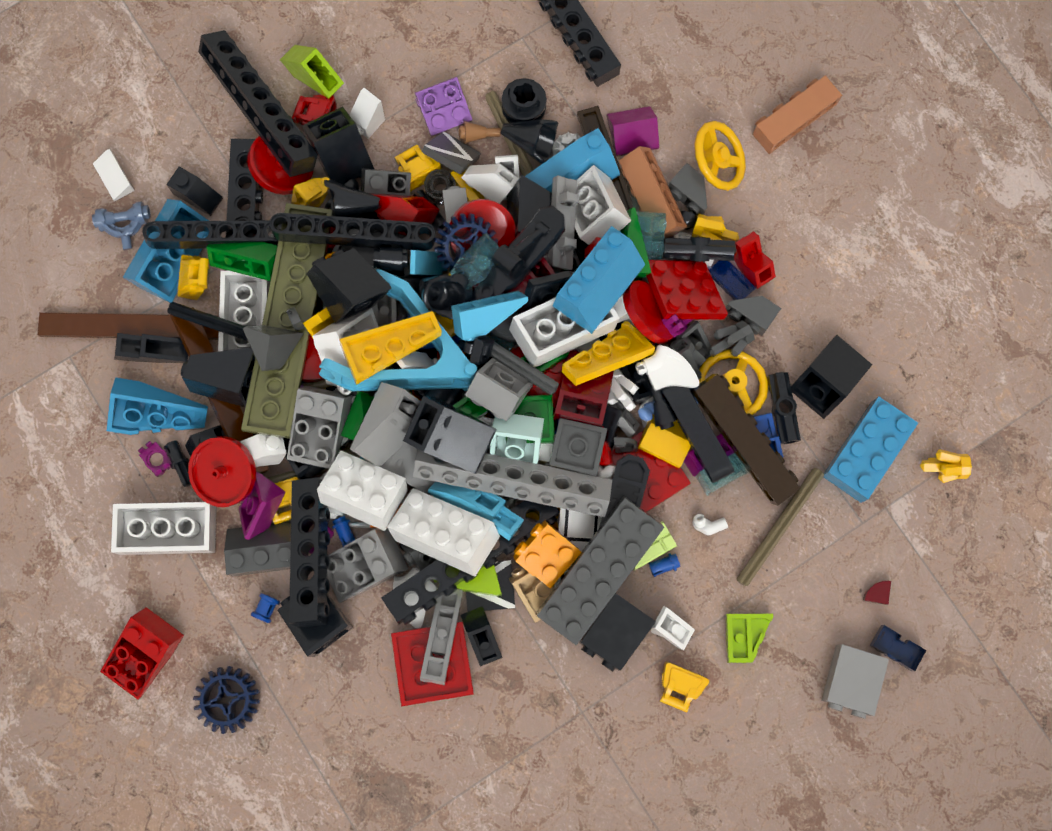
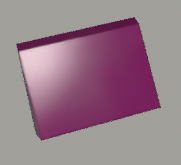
[607,106,659,156]
[238,472,285,540]

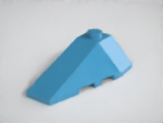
[525,128,620,193]
[106,377,208,435]

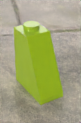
[280,45,344,98]
[433,565,502,597]

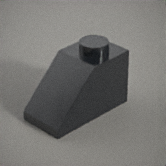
[166,166,223,216]
[460,606,503,667]

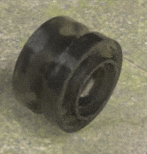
[424,169,456,205]

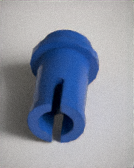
[332,516,355,547]
[648,553,681,577]

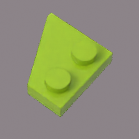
[726,614,773,663]

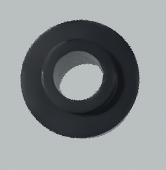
[373,247,408,272]

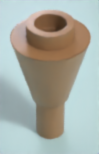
[459,121,501,144]

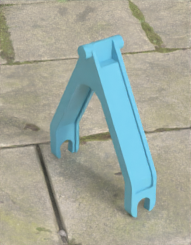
[319,269,477,391]

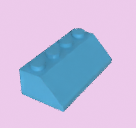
[123,199,209,303]
[553,226,645,334]

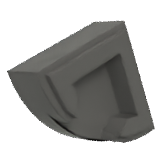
[286,306,304,331]
[614,437,639,453]

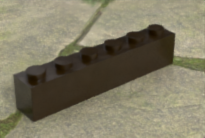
[690,374,801,506]

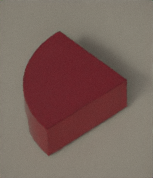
[863,581,891,605]

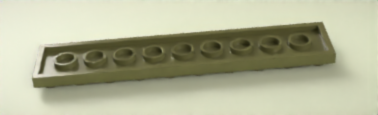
[241,203,334,439]

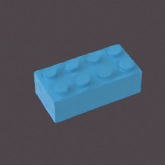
[823,396,918,503]

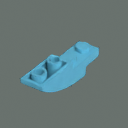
[428,482,524,540]

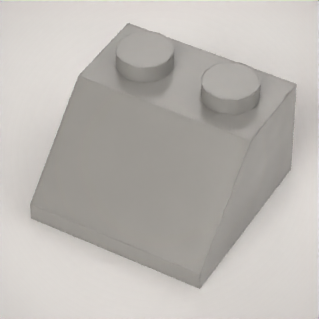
[465,358,533,421]

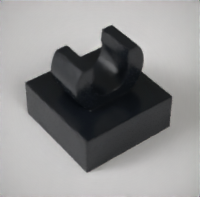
[463,337,494,365]

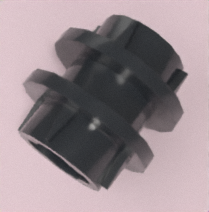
[502,78,547,123]

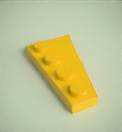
[339,311,442,385]
[562,321,655,386]

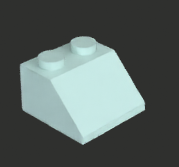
[490,414,544,464]

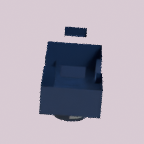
[870,625,927,671]

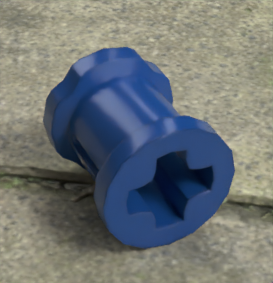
[251,593,280,623]

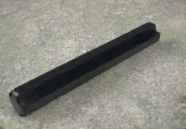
[167,302,248,341]

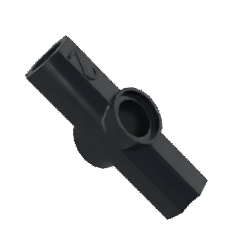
[664,237,735,261]
[767,372,801,444]

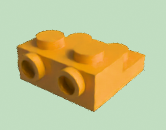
[513,520,582,589]

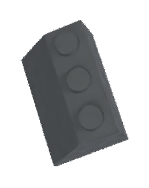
[224,521,291,577]

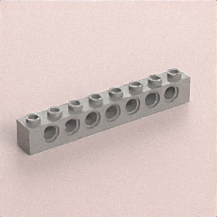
[413,449,612,517]

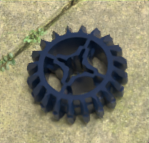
[434,213,498,278]
[193,666,261,734]

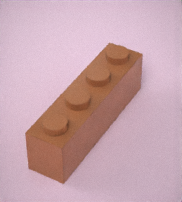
[752,75,842,154]
[618,146,687,240]

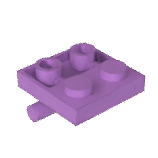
[415,77,472,136]

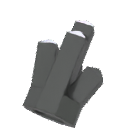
[709,320,755,357]
[670,338,706,380]

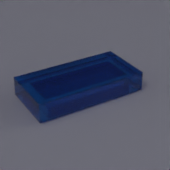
[709,261,756,300]

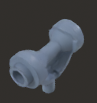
[92,201,151,250]

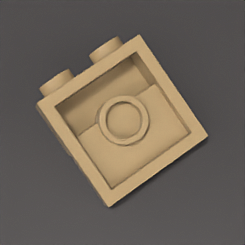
[508,566,554,623]

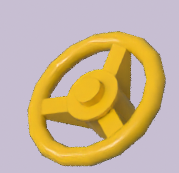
[694,121,746,191]
[699,349,769,415]

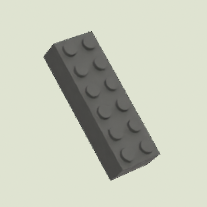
[537,495,665,645]

